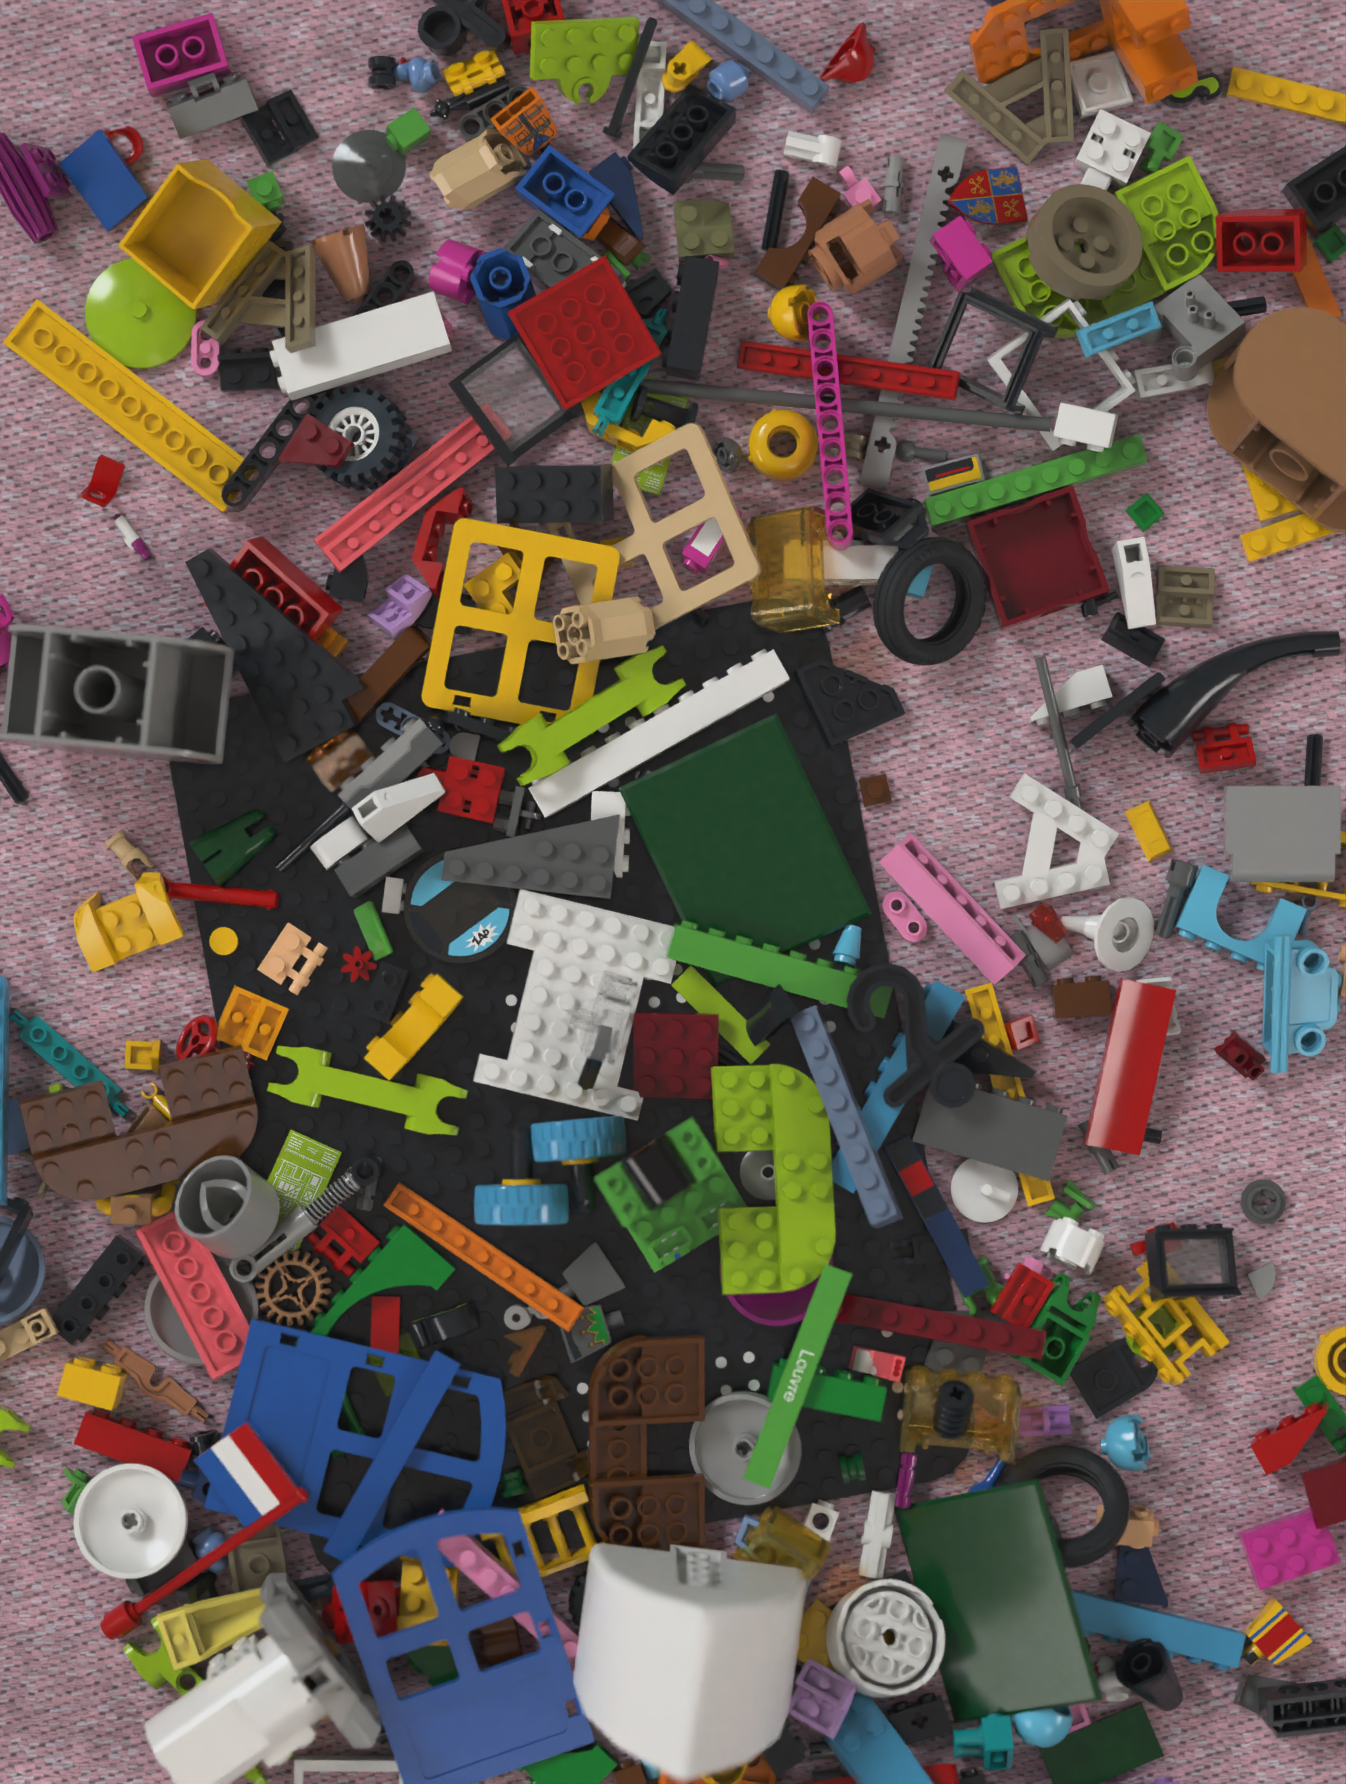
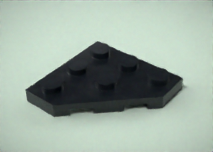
[794,659,905,748]

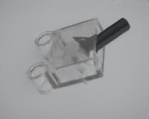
[570,971,638,1090]

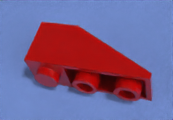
[1250,1402,1329,1475]

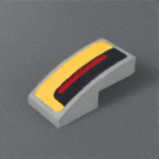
[921,453,987,496]

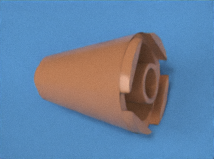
[310,224,371,305]

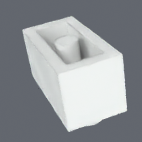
[382,877,407,914]

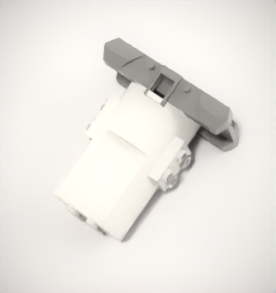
[144,1573,381,1784]

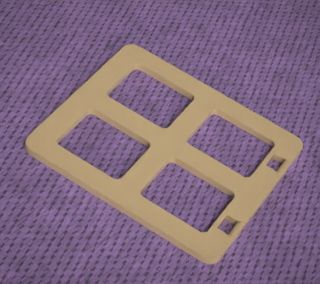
[546,423,761,630]

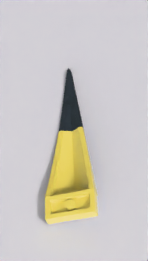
[156,1566,382,1670]

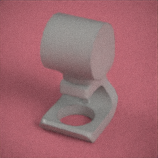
[504,1304,548,1330]

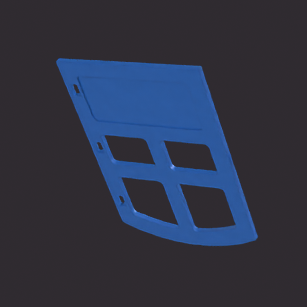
[204,1319,506,1568]
[332,1507,595,1784]

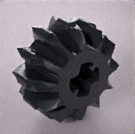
[365,195,412,243]

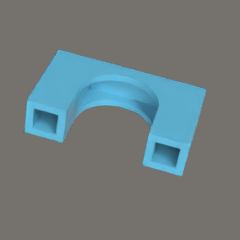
[1174,865,1307,972]

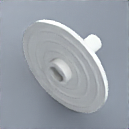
[951,1158,1018,1223]

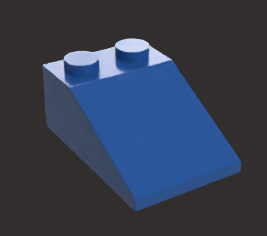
[515,145,615,239]

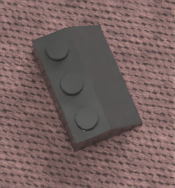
[334,823,425,899]

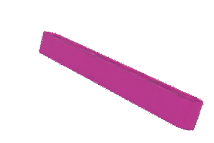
[807,301,853,551]

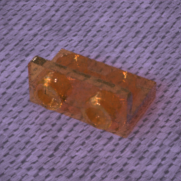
[306,728,376,792]

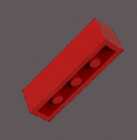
[74,1407,194,1482]

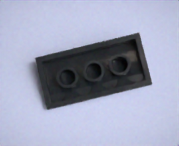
[628,84,736,195]

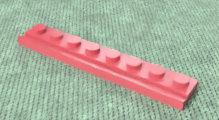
[313,403,513,573]

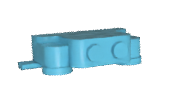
[1262,934,1342,1073]

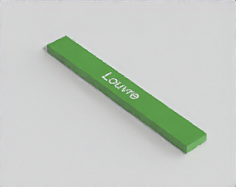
[743,1263,852,1489]

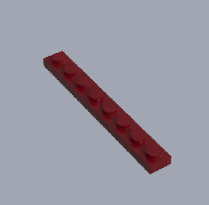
[834,1294,1047,1360]

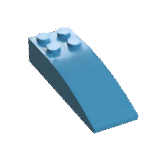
[819,1691,933,1784]

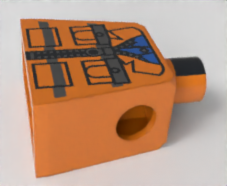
[490,86,558,156]

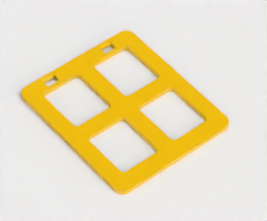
[421,518,620,724]

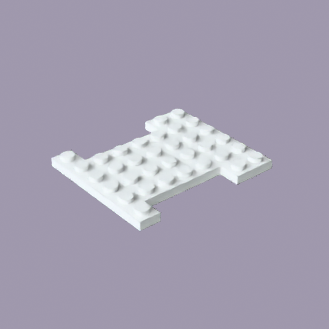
[473,889,676,1121]

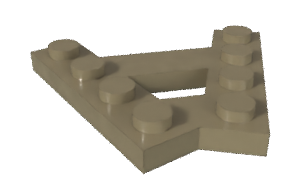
[944,27,1074,164]
[200,240,316,353]

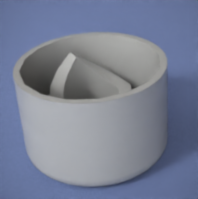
[175,1156,280,1259]

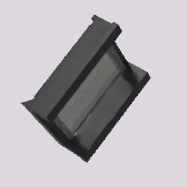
[448,332,584,467]

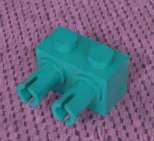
[953,1713,1014,1771]

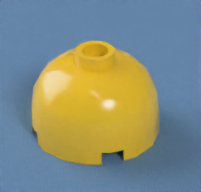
[768,284,819,341]

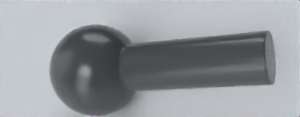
[895,440,948,462]

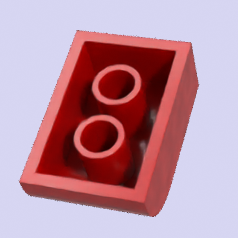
[1216,209,1307,272]

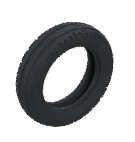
[873,537,987,666]
[1002,1445,1130,1568]

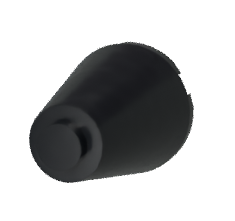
[1115,1638,1183,1711]

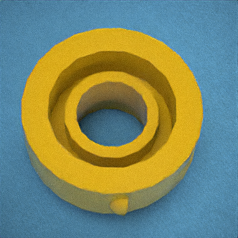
[746,409,819,482]
[1314,1324,1346,1395]

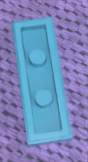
[1075,301,1162,358]

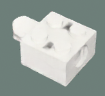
[1073,109,1151,191]

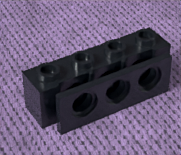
[1258,1678,1346,1739]

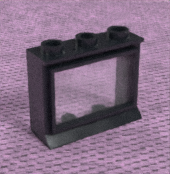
[1145,1223,1242,1302]

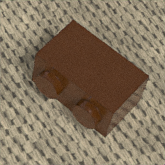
[1051,975,1112,1019]

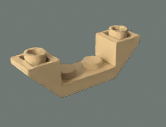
[0,1308,59,1362]

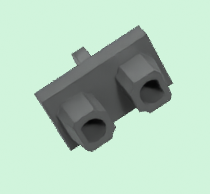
[493,786,542,838]

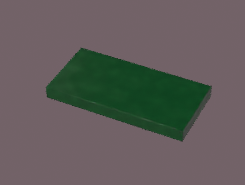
[1037,1702,1164,1784]

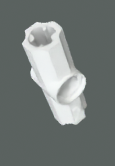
[858,1490,896,1579]

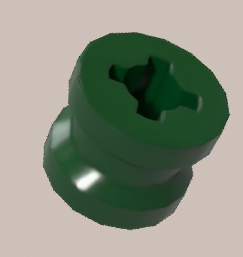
[838,1452,866,1484]
[498,1469,527,1498]

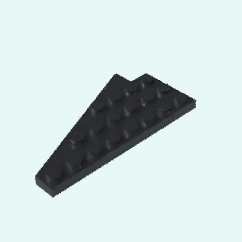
[185,549,367,763]

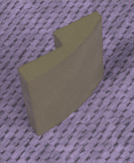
[1155,565,1215,629]

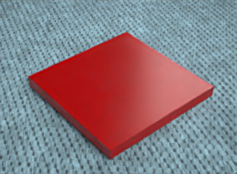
[507,255,662,411]

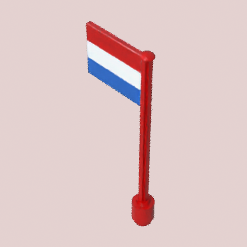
[100,1421,309,1640]

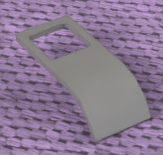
[1012,901,1074,971]

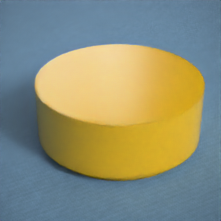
[209,927,239,955]

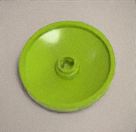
[85,258,197,369]

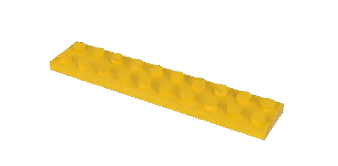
[3,299,258,513]

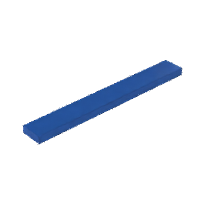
[323,1350,461,1562]

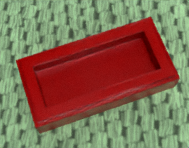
[370,1296,401,1354]

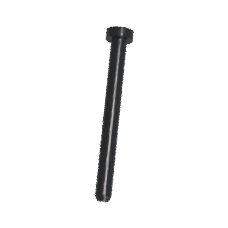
[602,17,657,139]

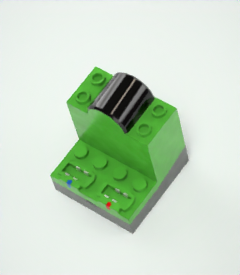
[594,1116,747,1273]

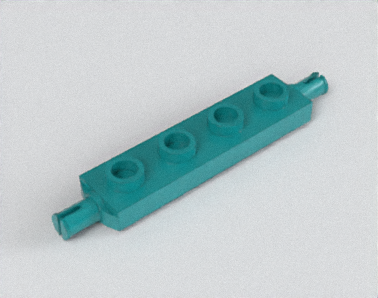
[592,307,669,437]
[9,1009,131,1118]

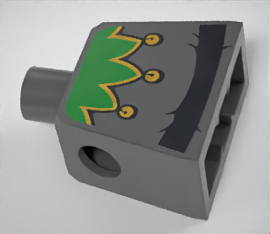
[560,1303,625,1363]

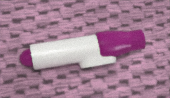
[114,514,152,561]

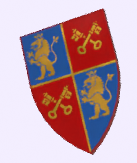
[948,167,1028,225]

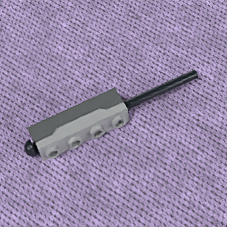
[275,716,446,873]

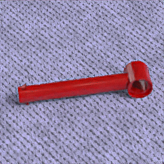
[162,876,279,911]

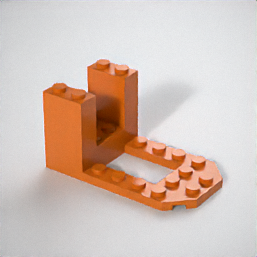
[968,0,1198,105]

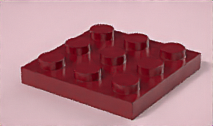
[633,1012,719,1099]

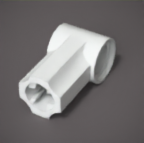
[783,131,842,170]

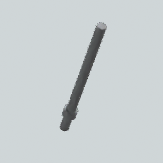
[1035,656,1083,810]

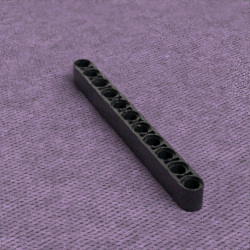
[221,260,415,512]

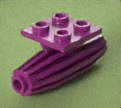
[0,133,72,244]

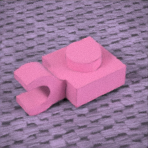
[838,166,882,208]

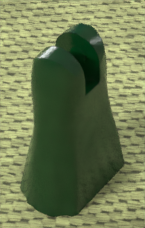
[188,809,276,887]

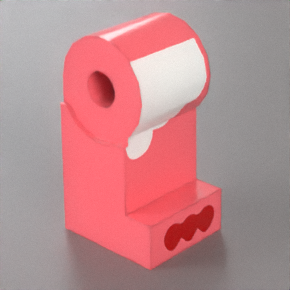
[849,1346,905,1383]

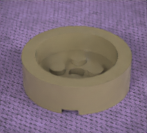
[1026,184,1142,301]

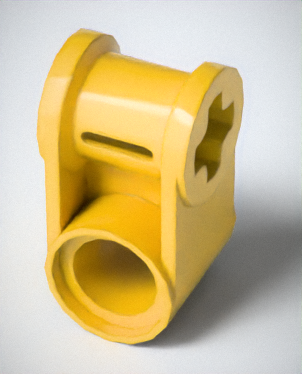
[662,40,713,93]

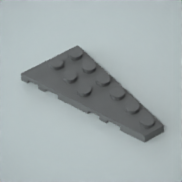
[442,814,620,899]

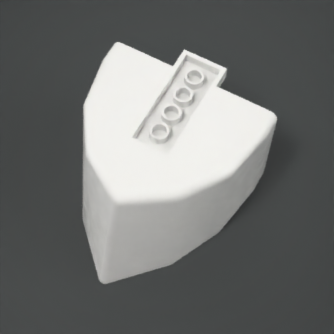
[573,1543,806,1780]

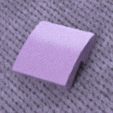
[367,573,432,639]
[788,1658,856,1740]

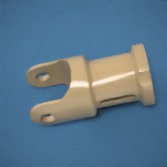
[104,829,154,880]

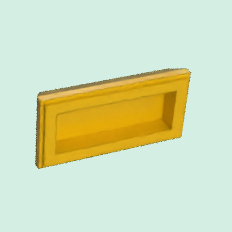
[1125,800,1174,862]

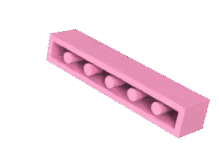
[879,832,1026,985]

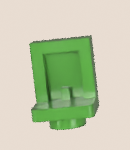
[61,1467,90,1515]

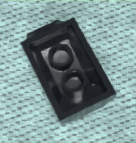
[837,488,929,550]

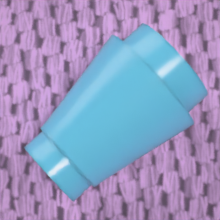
[832,925,862,968]

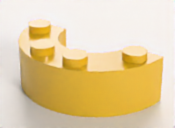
[364,973,464,1080]

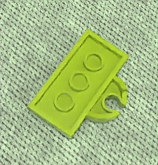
[530,16,639,104]

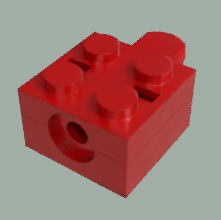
[501,0,565,55]
[416,756,506,825]
[322,1580,398,1644]

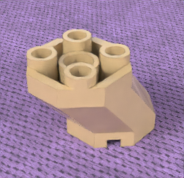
[430,129,527,210]
[553,596,655,664]

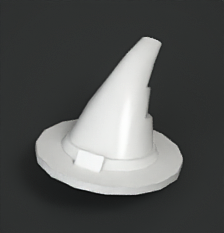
[1060,897,1154,972]

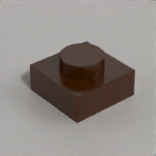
[858,774,892,807]

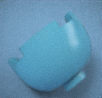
[1101,1414,1150,1471]

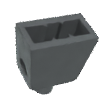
[558,1241,626,1306]

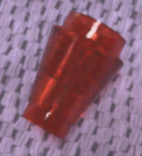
[1028,901,1068,944]

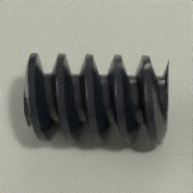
[933,1380,974,1440]

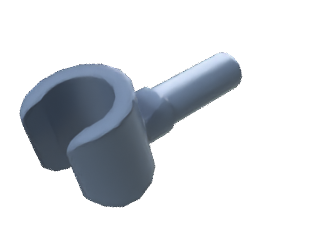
[1299,895,1318,935]

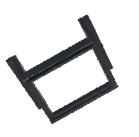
[929,287,1058,415]

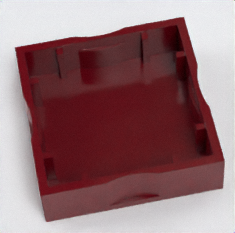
[965,485,1110,631]

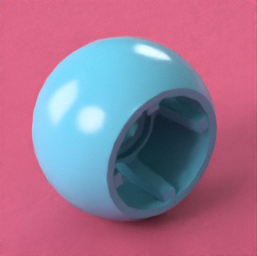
[1011,1706,1073,1748]

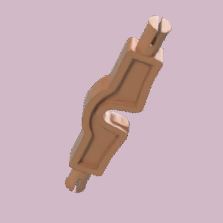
[102,1338,210,1423]

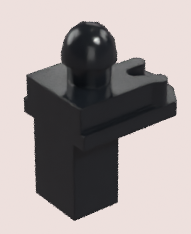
[175,1571,219,1604]

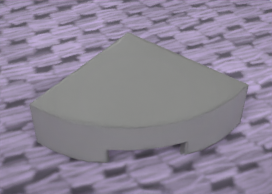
[1247,1262,1276,1300]

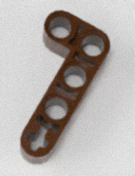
[346,625,432,724]

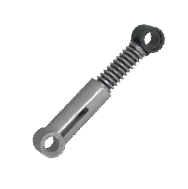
[230,1154,382,1282]

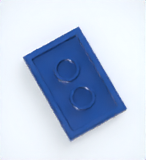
[59,130,151,231]

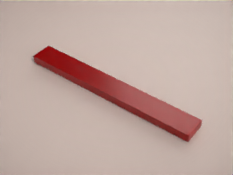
[736,340,961,401]

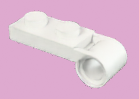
[1130,361,1215,400]

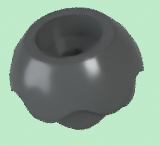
[713,437,742,472]

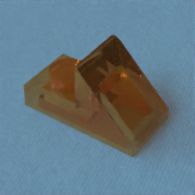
[503,1323,547,1377]

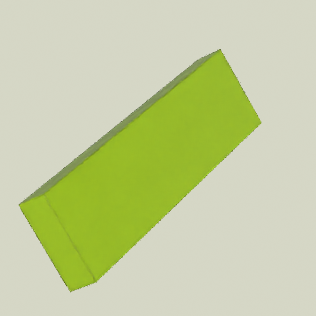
[671,966,771,1064]

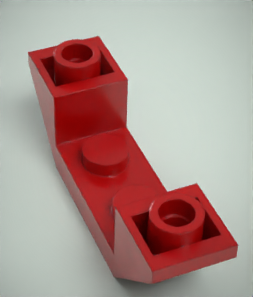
[412,488,473,600]

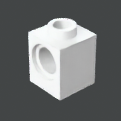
[800,1499,839,1545]

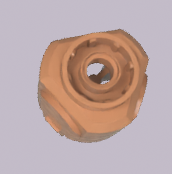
[808,199,904,294]

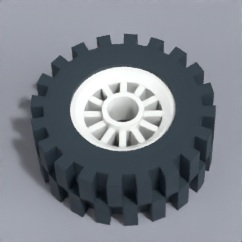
[312,385,412,491]

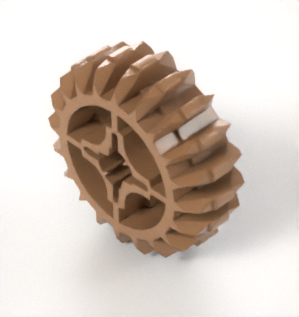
[255,1250,332,1327]

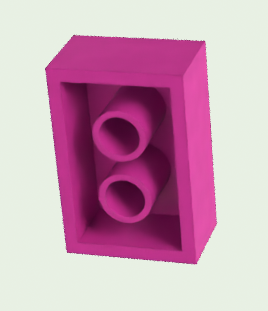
[132,13,231,98]
[1237,1507,1341,1590]

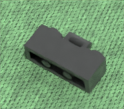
[166,72,258,139]

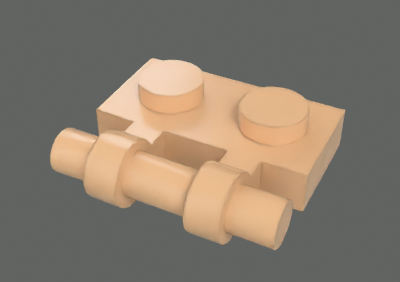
[257,922,328,995]

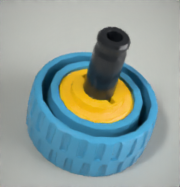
[531,1116,627,1214]
[474,1129,569,1225]

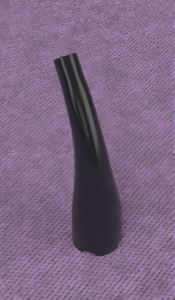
[1128,631,1340,758]

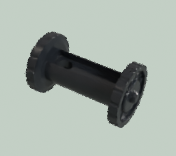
[630,385,698,428]

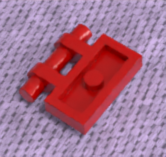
[1191,722,1256,774]
[307,1204,380,1277]

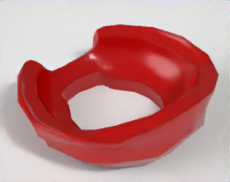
[104,126,143,166]

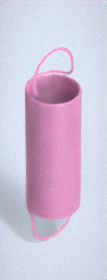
[704,255,730,269]

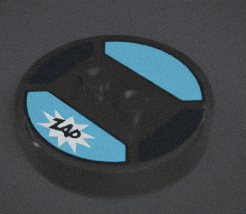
[404,853,517,964]

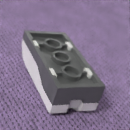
[503,209,626,291]

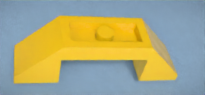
[580,390,676,453]

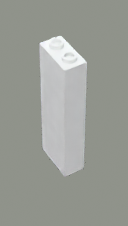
[269,291,452,401]

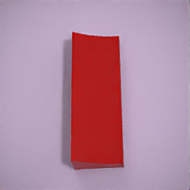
[1084,978,1176,1156]

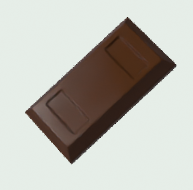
[595,216,646,266]

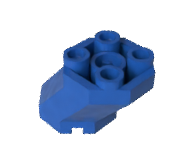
[470,248,536,341]

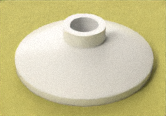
[740,1151,776,1200]

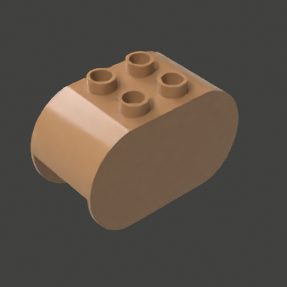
[1207,307,1346,532]

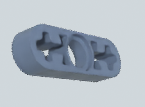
[376,703,451,755]

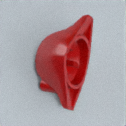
[819,22,876,83]

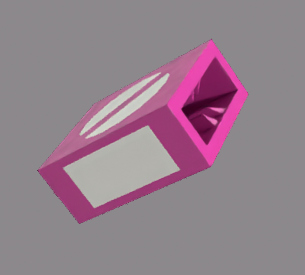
[681,508,742,575]

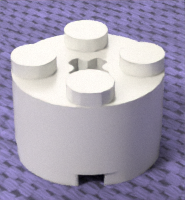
[1039,1216,1105,1275]

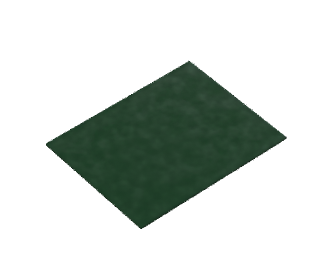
[618,713,872,988]
[894,1479,1103,1723]

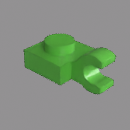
[1139,122,1183,174]

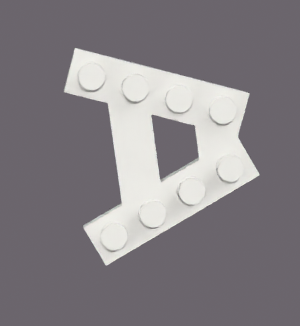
[994,773,1119,909]

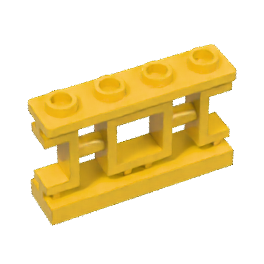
[1102,1259,1229,1386]

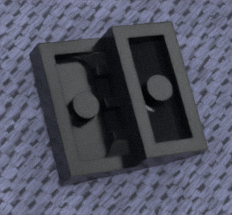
[240,89,318,167]

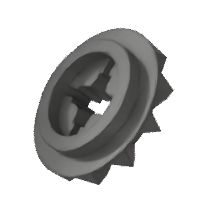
[1240,1179,1286,1224]

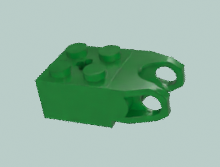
[1005,1273,1101,1386]

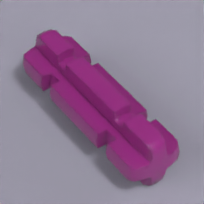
[895,1452,917,1509]

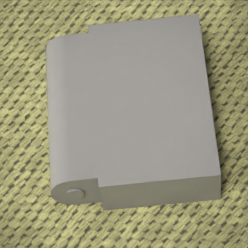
[1224,786,1341,882]

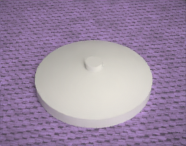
[73,1464,188,1579]

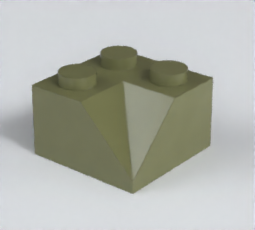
[674,199,734,263]

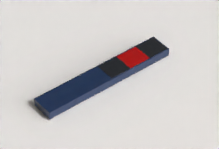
[884,1135,990,1298]

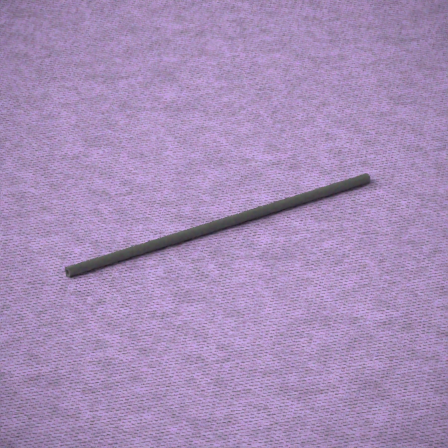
[603,379,1051,432]

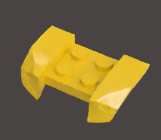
[73,872,185,973]
[397,1555,470,1646]

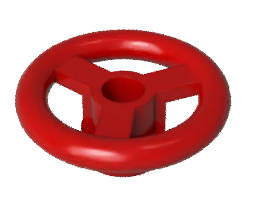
[176,1015,218,1061]

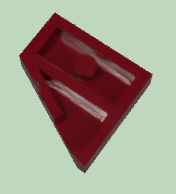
[278,414,355,468]

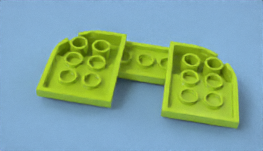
[991,155,1219,338]
[711,1064,835,1295]

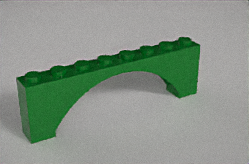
[293,1224,457,1347]
[407,1606,618,1784]

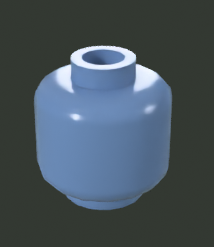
[707,60,749,102]

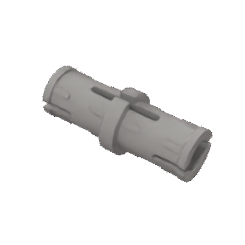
[882,156,905,215]

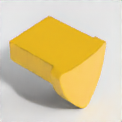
[124,1039,162,1073]

